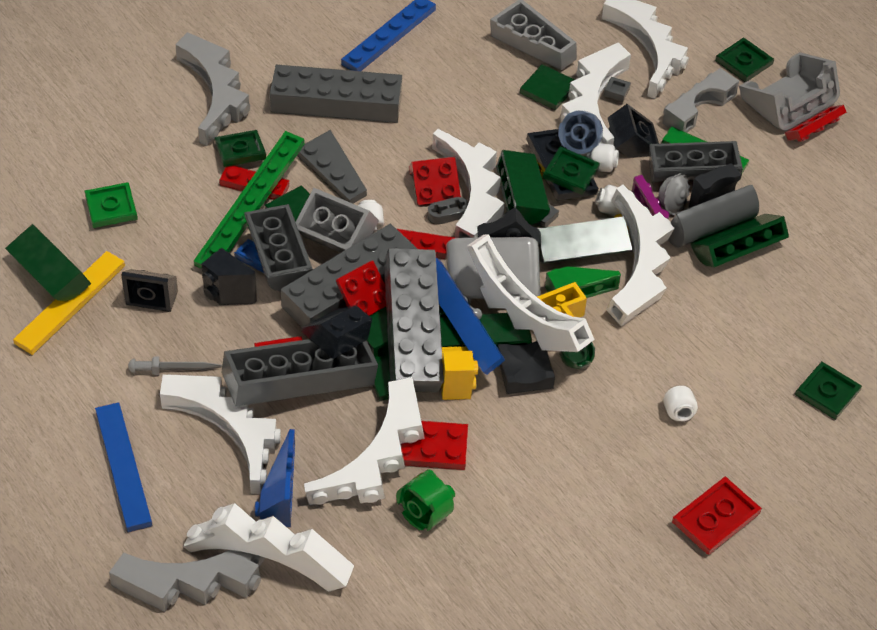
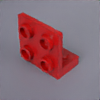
[409,157,461,205]
[336,261,386,315]

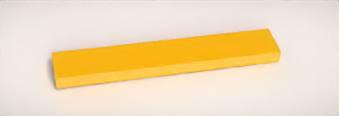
[13,251,125,355]

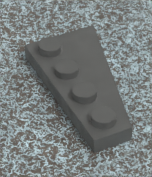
[297,130,367,204]

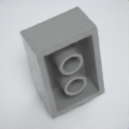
[296,188,379,253]

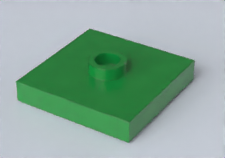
[84,182,138,228]

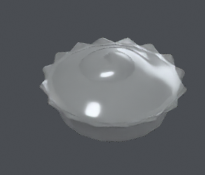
[659,173,690,216]

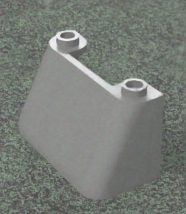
[739,52,840,131]
[445,237,541,305]

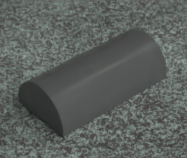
[649,141,743,182]
[668,184,759,248]
[244,204,313,292]

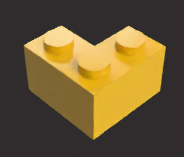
[537,282,587,318]
[441,346,478,400]

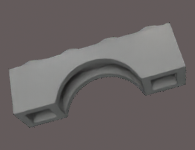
[663,68,739,133]

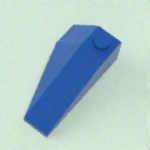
[255,429,295,527]

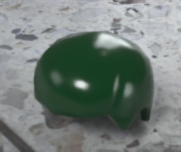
[559,342,595,369]

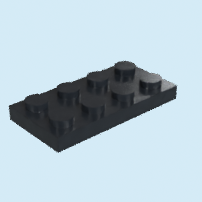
[526,129,599,201]

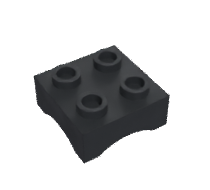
[688,163,742,208]
[477,208,542,247]
[498,341,555,394]

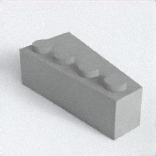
[490,0,577,70]

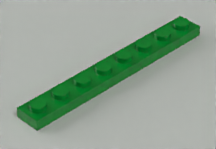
[194,131,305,269]

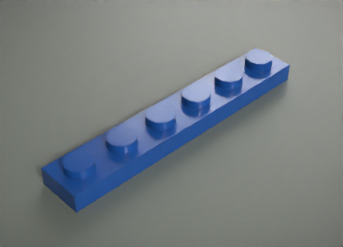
[341,0,436,71]

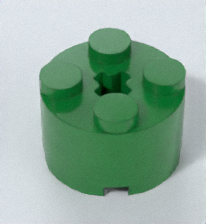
[396,469,455,531]

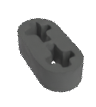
[427,197,469,224]

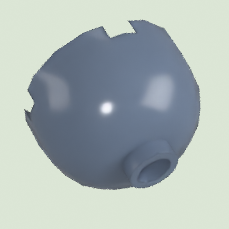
[558,110,603,154]

